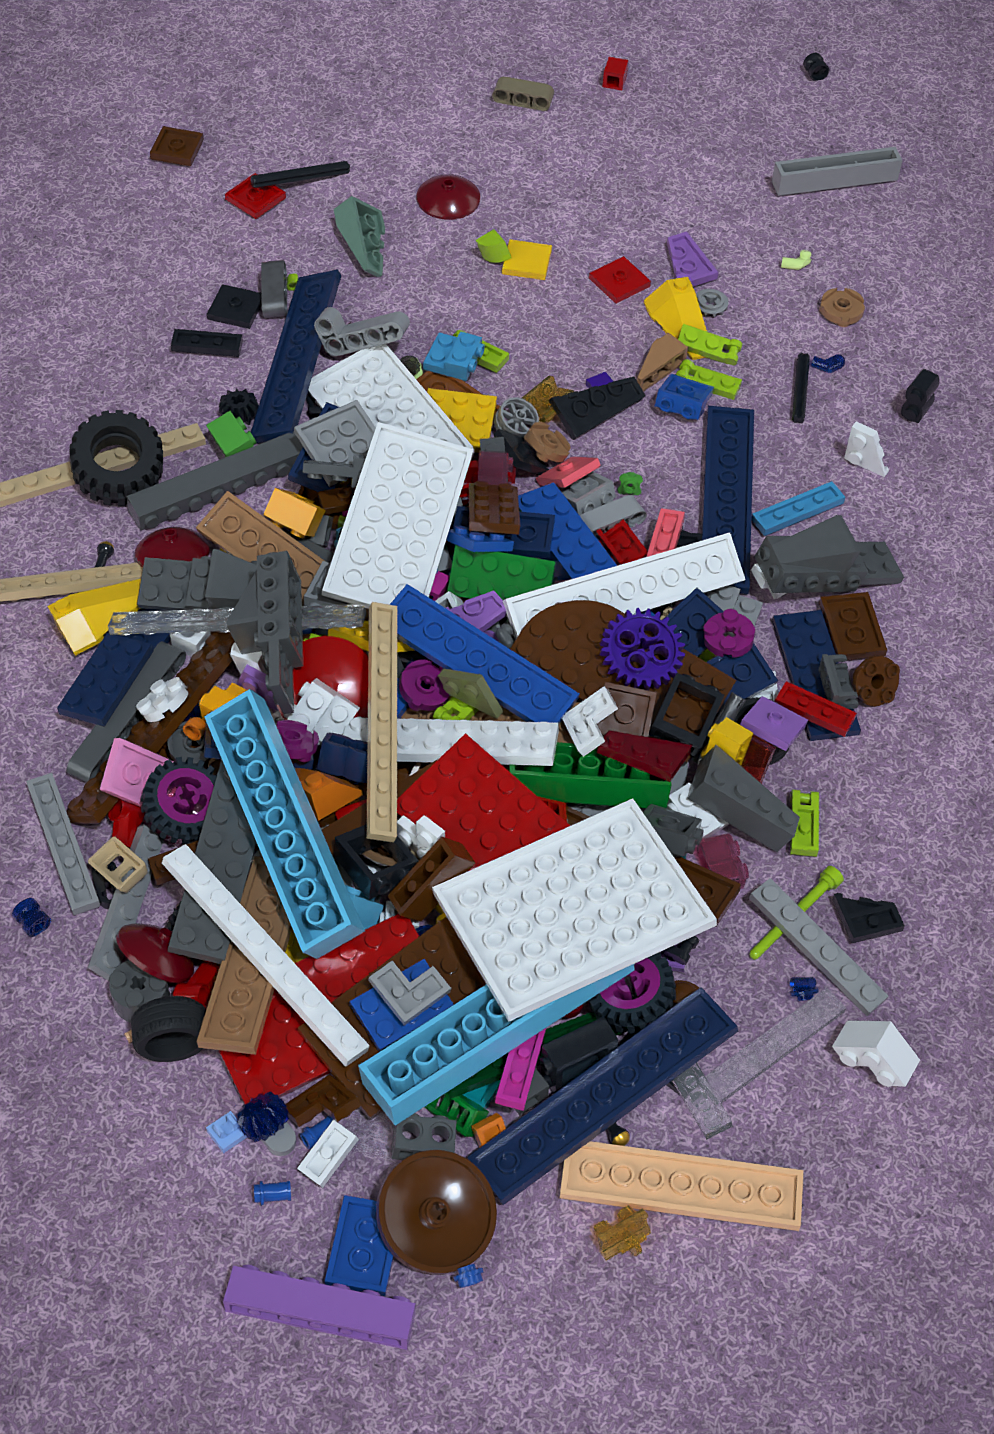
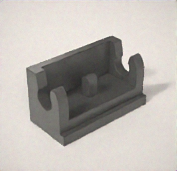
[818,654,858,709]

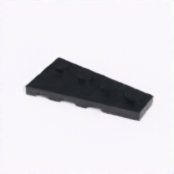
[548,376,646,440]

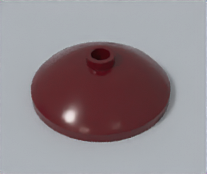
[416,174,480,220]
[135,527,210,568]
[116,923,194,983]

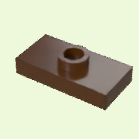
[318,486,356,515]

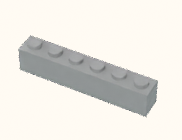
[772,147,902,196]

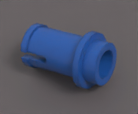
[300,1116,334,1149]
[254,1181,291,1205]

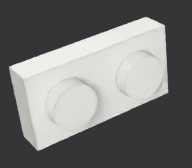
[297,1120,359,1188]

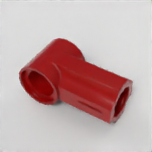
[108,799,145,849]
[173,960,220,1006]

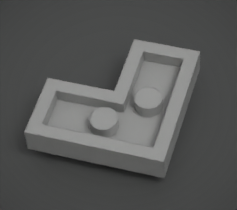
[369,961,451,1026]

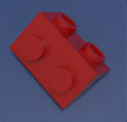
[596,519,648,566]

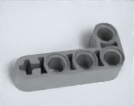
[314,307,410,356]

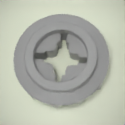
[696,289,728,317]

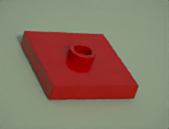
[225,173,286,219]
[589,256,651,304]

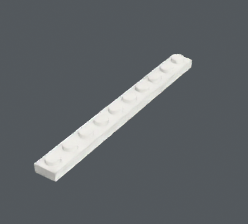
[162,844,370,1067]

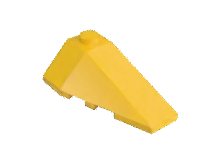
[644,277,707,360]
[47,579,141,656]

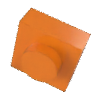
[471,1113,506,1148]

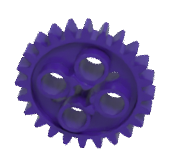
[600,608,685,691]

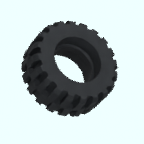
[69,410,163,506]

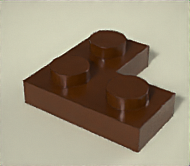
[282,1074,361,1127]

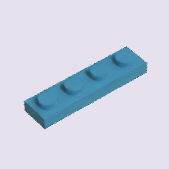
[751,481,845,536]

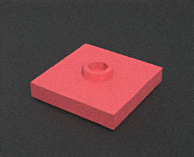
[536,457,601,488]

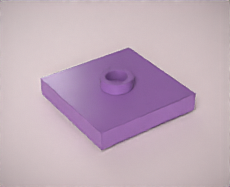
[740,696,808,751]

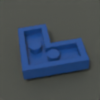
[446,526,514,552]

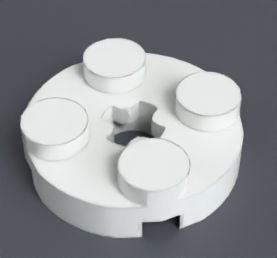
[136,677,188,722]

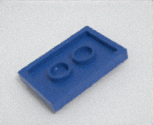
[350,959,454,1052]
[325,1195,394,1297]

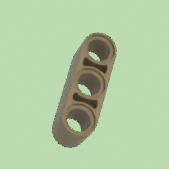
[492,77,554,111]

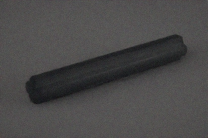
[792,353,810,424]

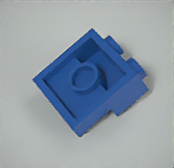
[655,374,714,420]

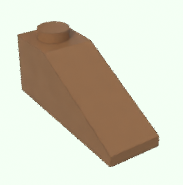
[637,333,688,392]

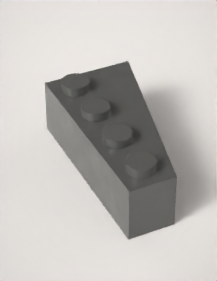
[687,745,800,852]

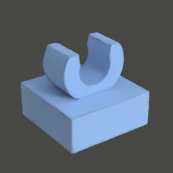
[206,1111,248,1154]

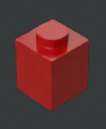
[602,57,629,91]

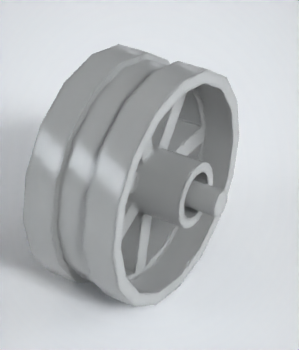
[494,397,539,438]

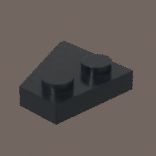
[832,893,905,943]

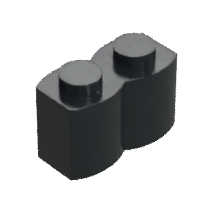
[901,368,939,423]

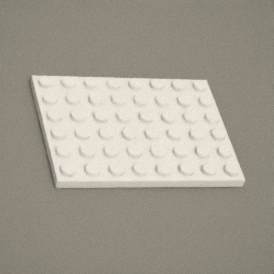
[432,799,717,1022]

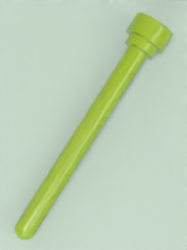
[749,866,844,960]

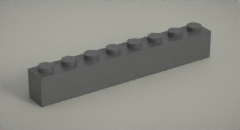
[127,431,303,531]

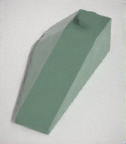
[334,196,385,277]

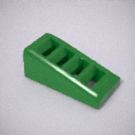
[425,1092,489,1137]

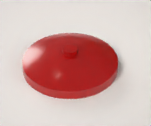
[276,636,369,735]

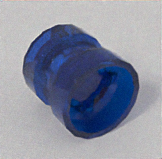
[12,898,51,937]

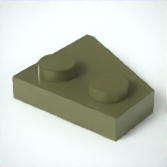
[438,669,503,719]

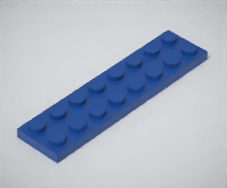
[390,584,580,725]

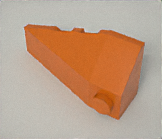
[295,768,363,821]

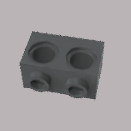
[391,1113,457,1160]

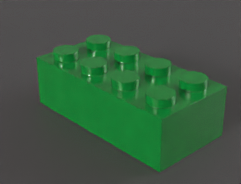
[447,545,556,600]

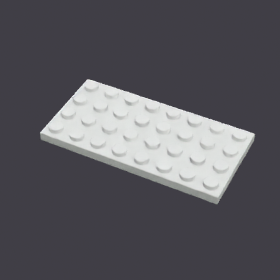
[308,344,475,454]
[322,422,474,609]

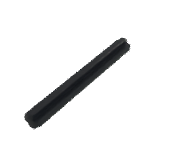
[250,161,350,188]

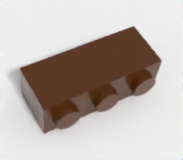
[388,836,475,922]

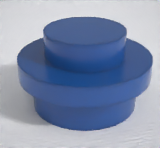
[453,1264,484,1289]

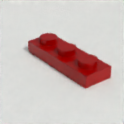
[775,681,857,737]

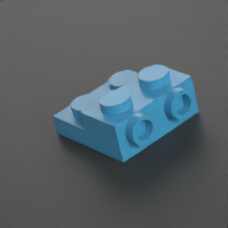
[423,331,485,381]

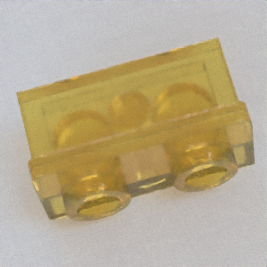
[522,376,574,423]

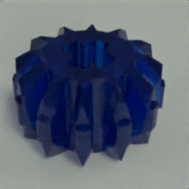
[237,1092,289,1142]

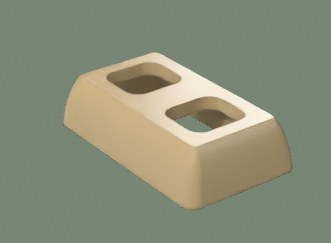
[88,837,147,893]

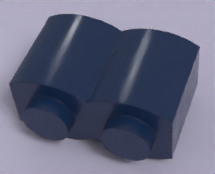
[317,733,368,784]

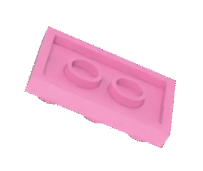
[100,738,176,807]

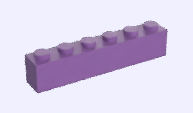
[223,1265,416,1350]

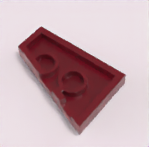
[597,730,692,782]

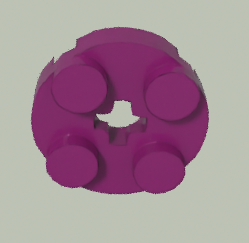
[704,609,755,658]
[399,660,449,711]
[276,720,319,762]

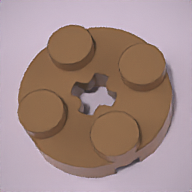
[820,288,865,327]
[524,422,571,462]

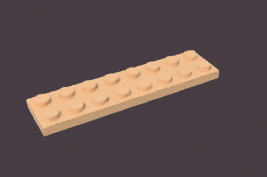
[560,1141,804,1231]

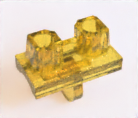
[594,1205,651,1261]

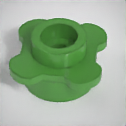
[618,472,643,495]

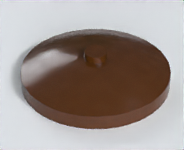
[376,1150,497,1275]

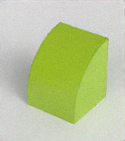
[475,229,512,263]

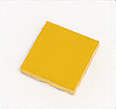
[502,239,552,280]

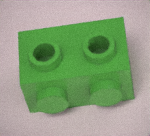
[206,411,257,457]

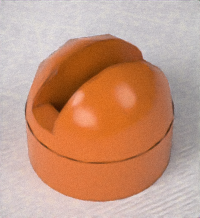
[183,717,206,741]

